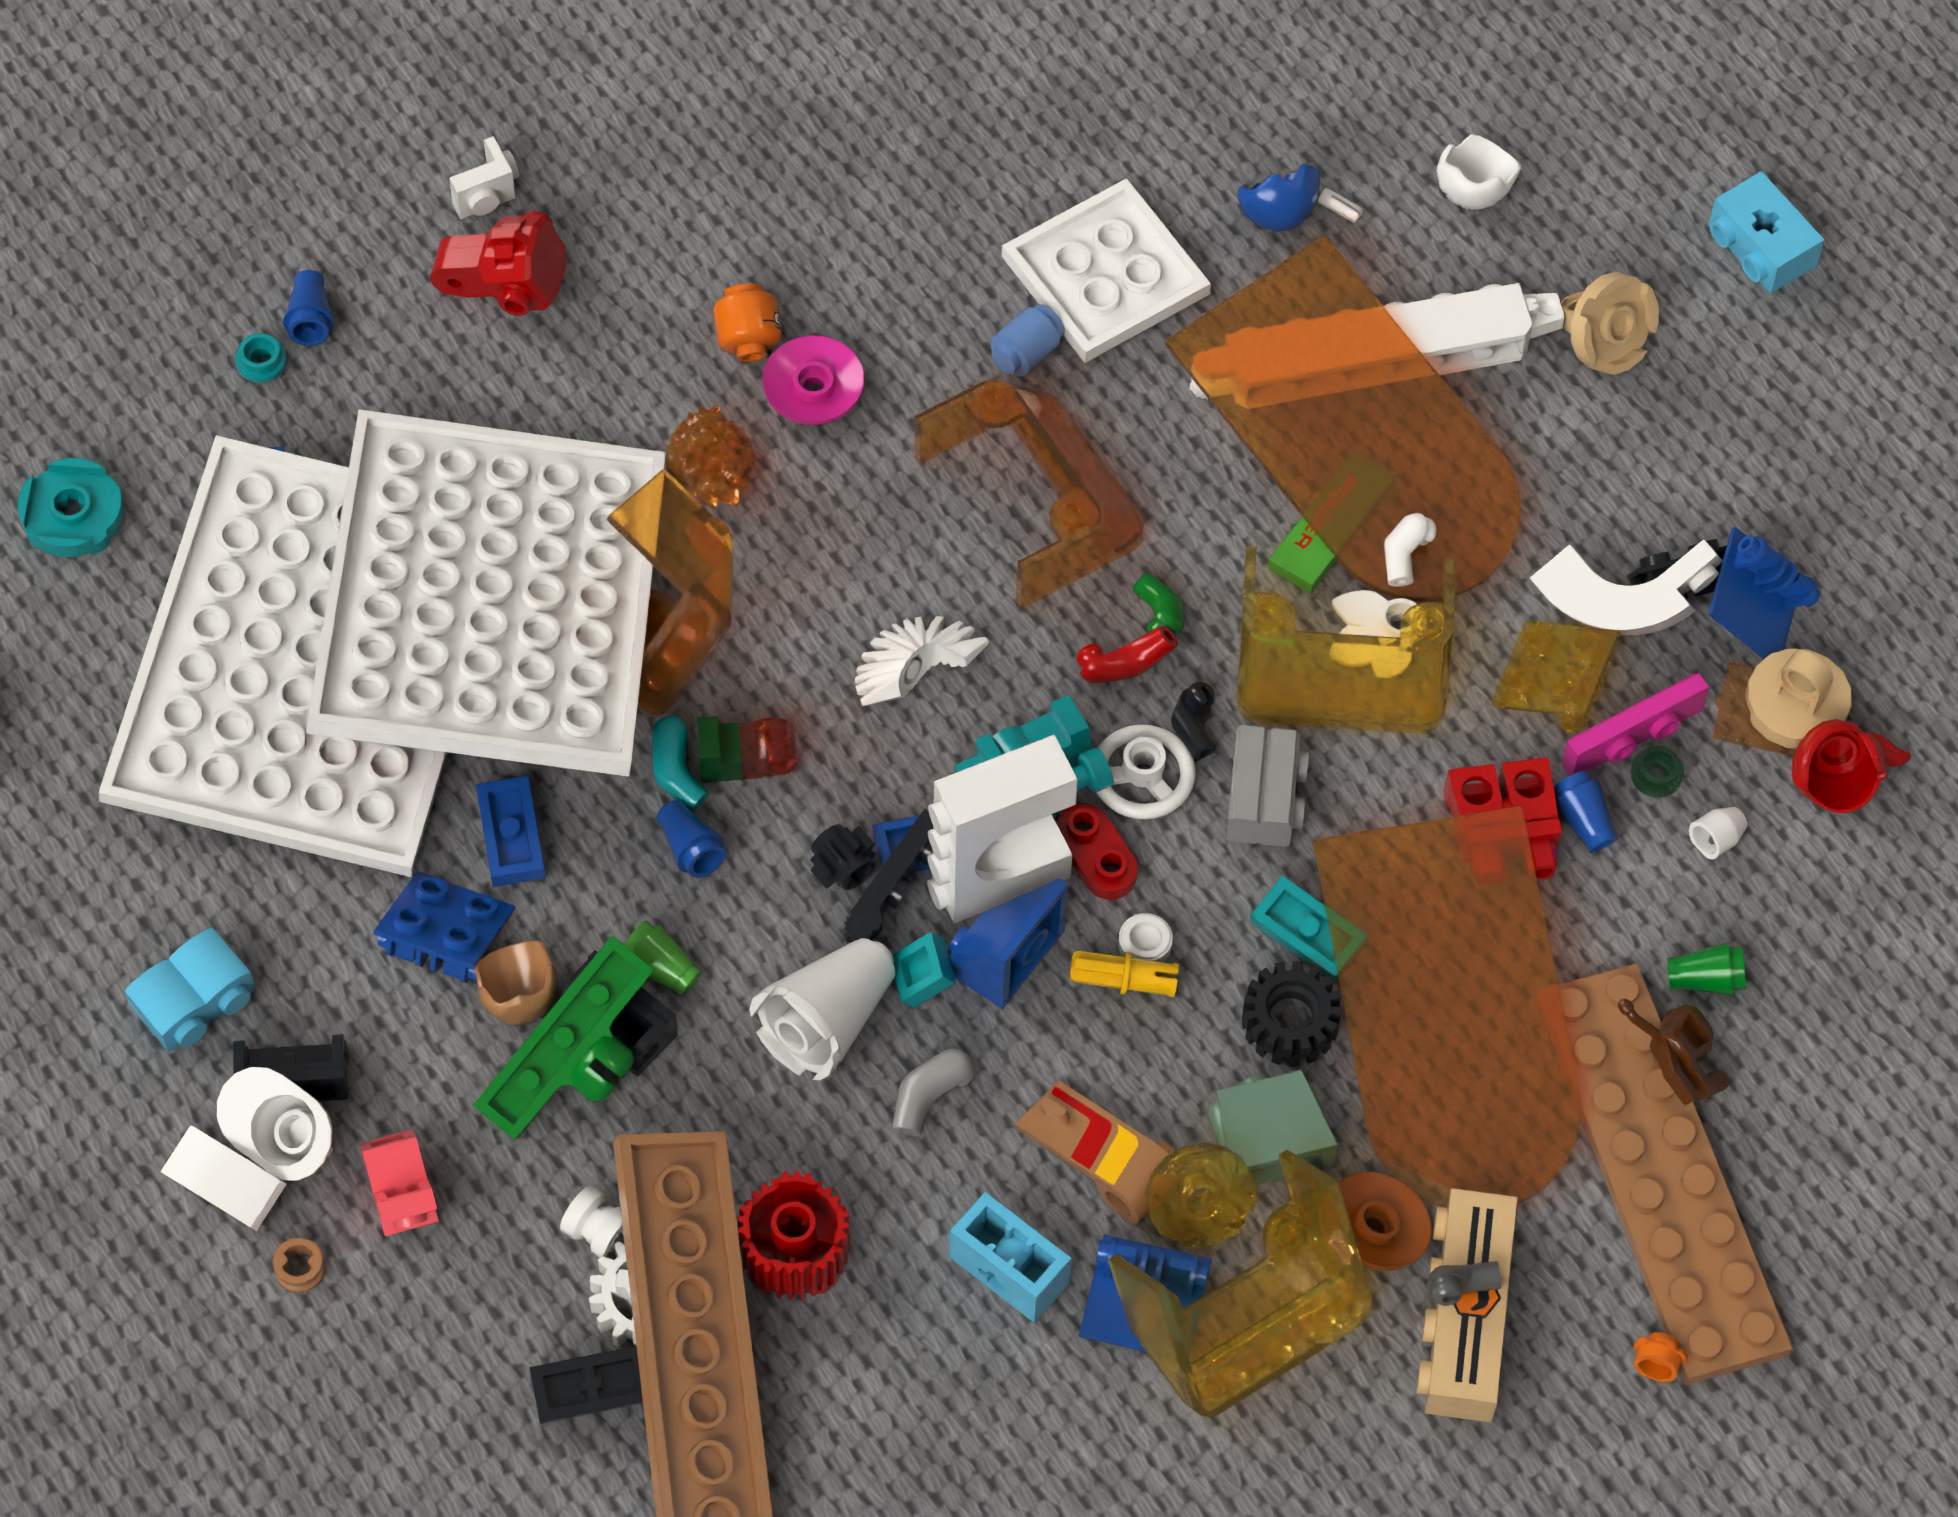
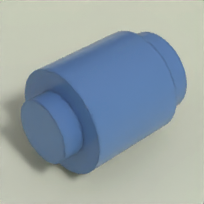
[990,304,1064,377]

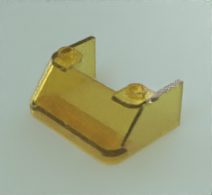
[1236,546,1455,734]
[1108,1150,1372,1417]

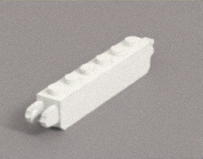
[1189,283,1565,410]

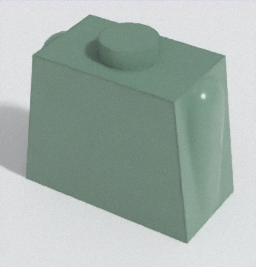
[1208,1070,1338,1192]

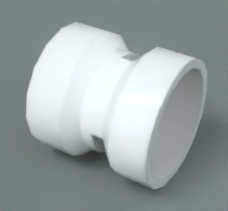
[560,1185,625,1259]

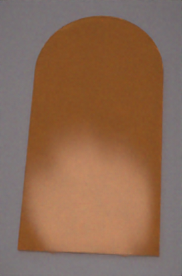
[1165,235,1521,601]
[1313,806,1581,1208]

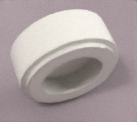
[1118,913,1173,962]

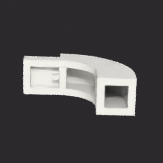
[1530,539,1723,635]

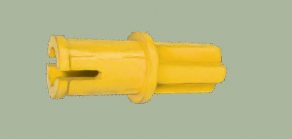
[1069,951,1179,998]

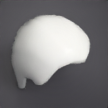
[1436,134,1522,210]

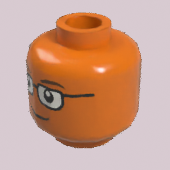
[713,283,782,362]

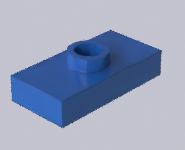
[476,776,545,887]

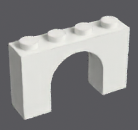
[927,735,1077,924]

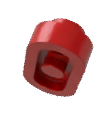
[1057,803,1138,900]

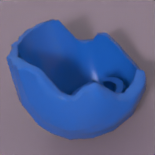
[1237,164,1320,232]

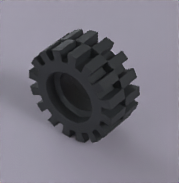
[1242,961,1342,1066]

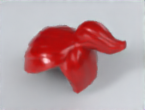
[1791,719,1911,813]

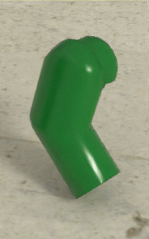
[1133,572,1184,635]

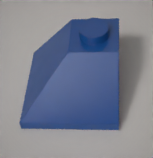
[948,878,1068,1009]

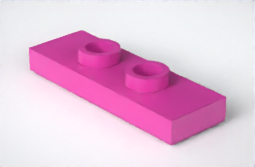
[1562,673,1709,776]

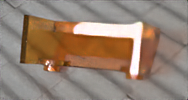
[915,379,1144,609]
[606,469,734,716]

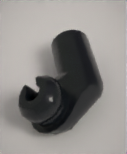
[1171,682,1216,761]

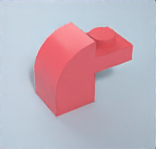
[359,1129,439,1236]

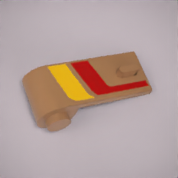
[1015,1080,1183,1224]

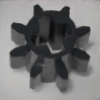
[810,824,876,890]

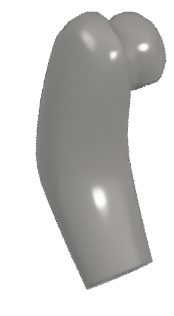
[892,1049,974,1137]

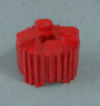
[737,1171,850,1300]

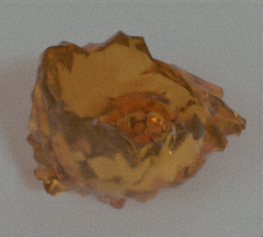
[666,406,756,510]

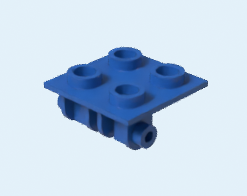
[1708,527,1820,659]
[373,871,515,983]
[1079,1234,1212,1362]

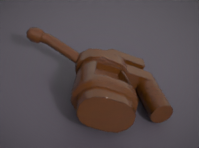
[1618,998,1729,1106]

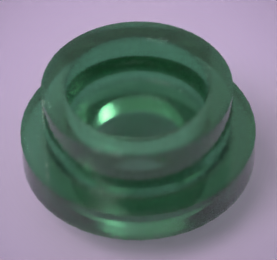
[1630,746,1684,797]

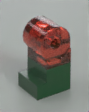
[697,716,798,783]

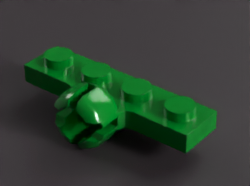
[472,935,655,1140]

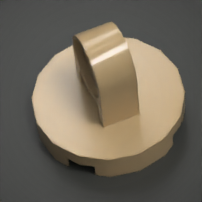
[1561,271,1659,375]
[1745,648,1852,749]

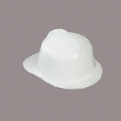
[217,1067,333,1181]

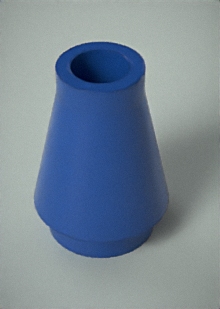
[283,270,334,346]
[1553,770,1618,853]
[657,800,726,878]

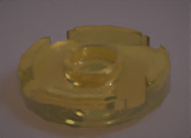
[1145,1143,1257,1248]

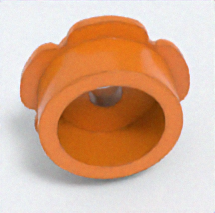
[1633,1332,1688,1383]

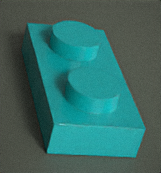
[1250,875,1368,984]

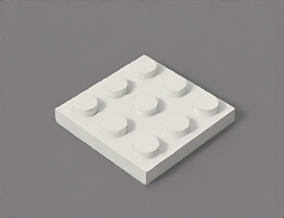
[1001,178,1211,363]

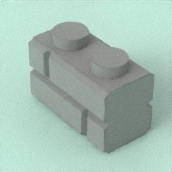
[1226,725,1309,847]

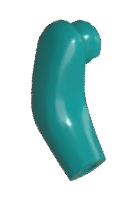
[652,715,710,812]

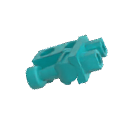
[954,694,1114,819]

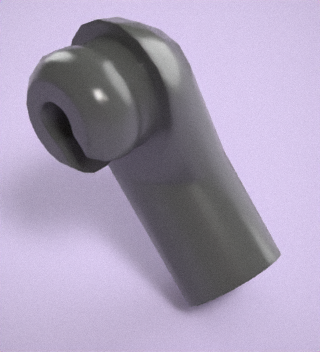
[1427,1261,1501,1306]

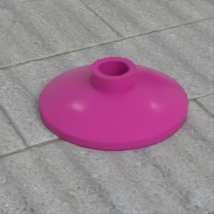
[762,335,864,425]

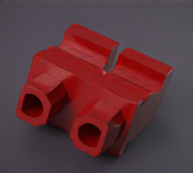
[1443,757,1562,887]

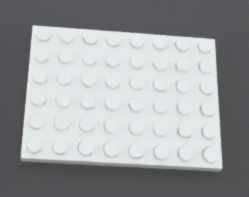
[306,409,666,776]
[99,435,448,877]

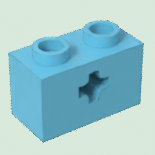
[1708,171,1824,294]
[949,1192,1072,1324]

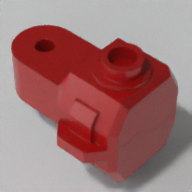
[430,211,566,316]

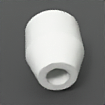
[1689,807,1747,859]

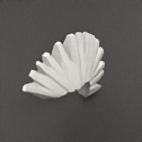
[855,616,989,706]

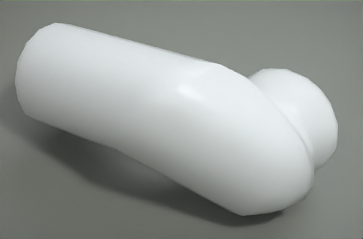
[1384,513,1437,587]

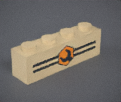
[1416,1188,1517,1423]

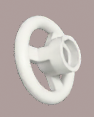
[1096,725,1196,819]

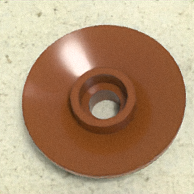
[1325,1172,1432,1271]

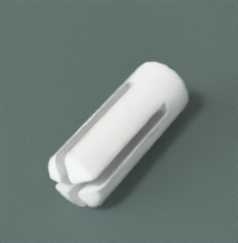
[1318,188,1363,223]

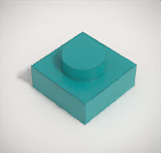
[892,932,956,1008]

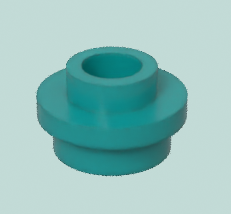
[235,333,287,383]

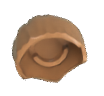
[475,939,559,1026]

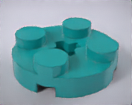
[18,458,124,557]

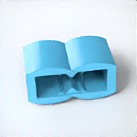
[124,927,256,1052]

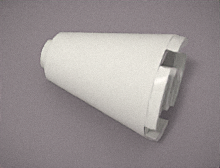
[749,938,895,1080]

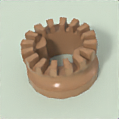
[273,1237,325,1293]

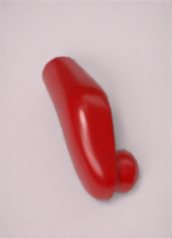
[1076,625,1178,683]

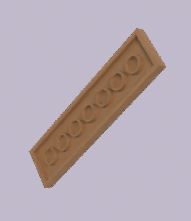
[1534,963,1793,1386]
[613,1131,773,1517]

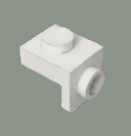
[449,136,519,219]

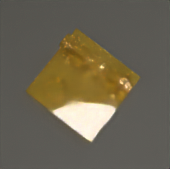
[1490,621,1620,733]

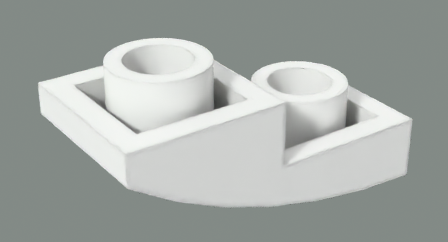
[161,1125,287,1231]

